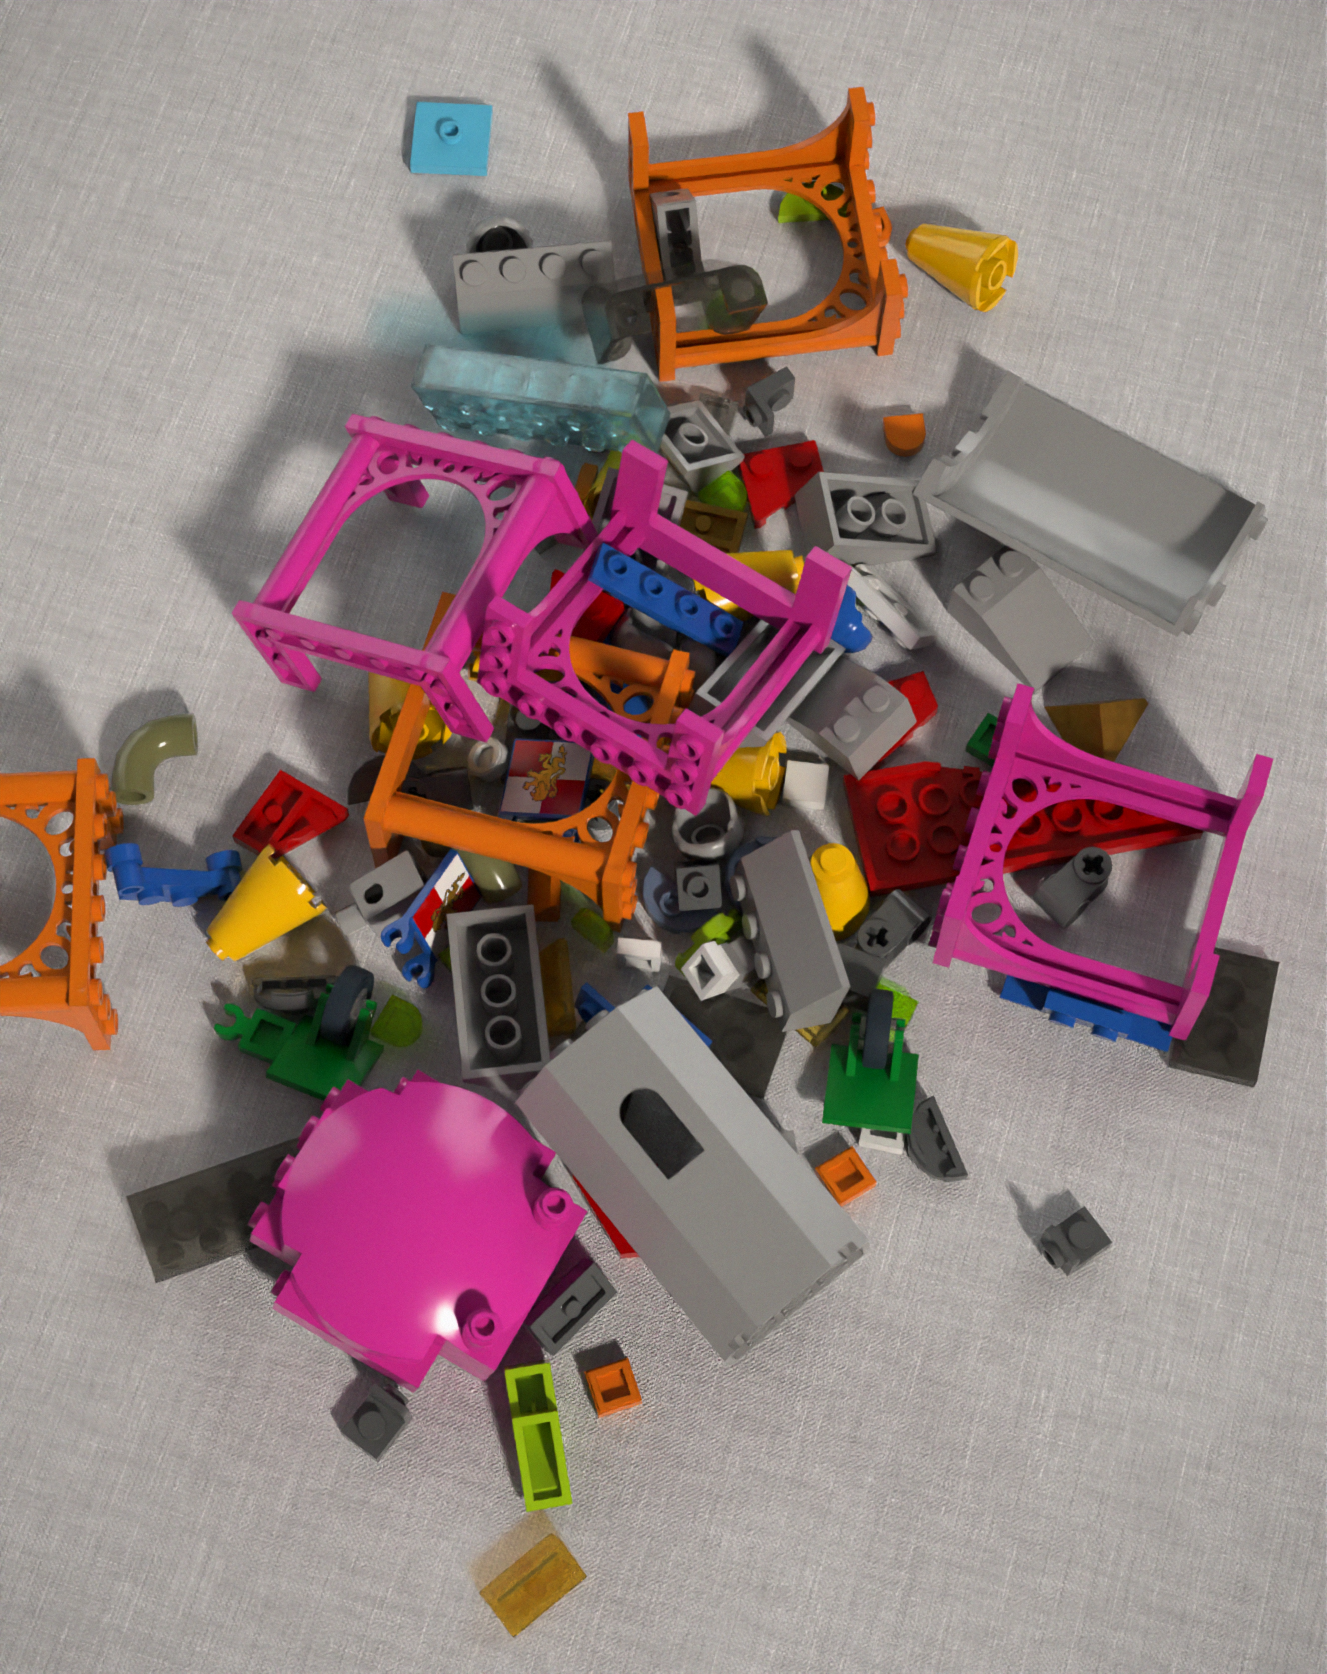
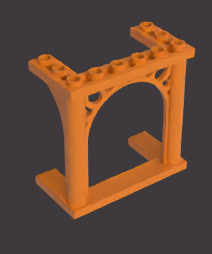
[628,87,908,382]
[363,591,696,932]
[0,758,124,1051]

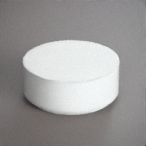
[467,737,511,782]

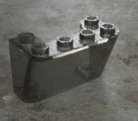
[581,259,768,365]

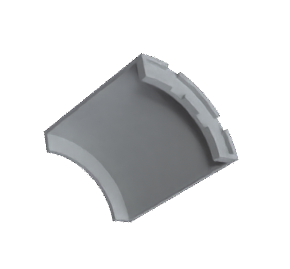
[913,370,1268,638]

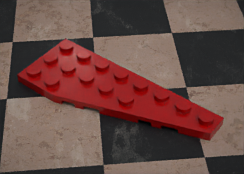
[843,761,1204,897]

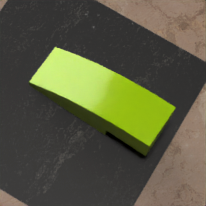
[504,1359,573,1512]

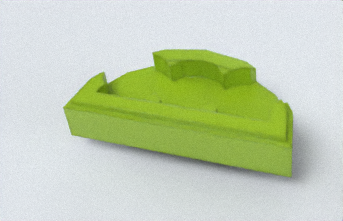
[778,181,850,223]
[675,909,743,977]

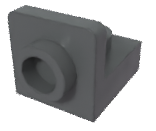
[743,366,795,437]
[674,860,722,911]
[1040,1206,1112,1277]
[340,1382,412,1463]

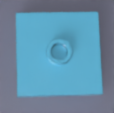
[410,102,493,176]

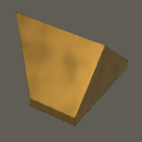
[1044,698,1149,762]

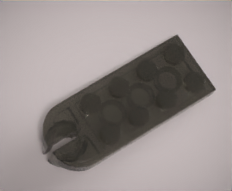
[126,1137,300,1283]

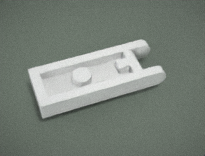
[847,564,938,650]

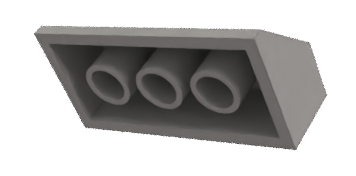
[452,240,617,334]
[688,620,846,748]
[730,829,851,1032]
[446,904,551,1091]

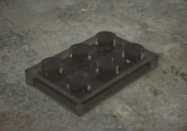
[1168,943,1279,1088]
[663,975,788,1100]

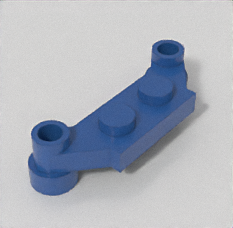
[104,843,243,907]

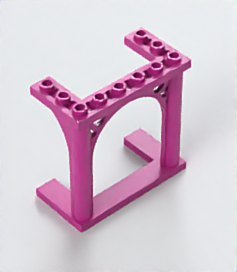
[231,414,598,743]
[477,440,852,816]
[928,683,1273,1041]

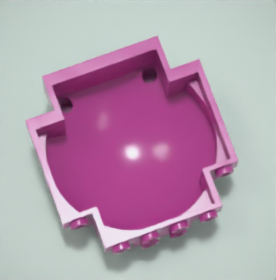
[247,1069,587,1393]

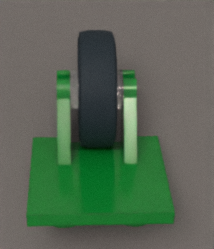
[266,965,384,1101]
[822,989,919,1134]

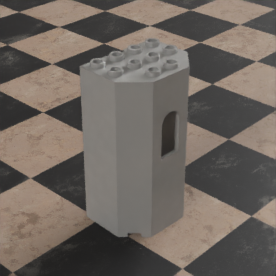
[515,986,871,1367]

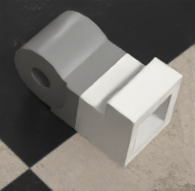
[681,937,758,1000]

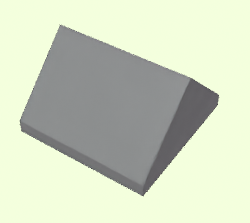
[639,400,745,497]

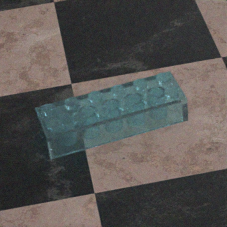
[411,344,671,454]

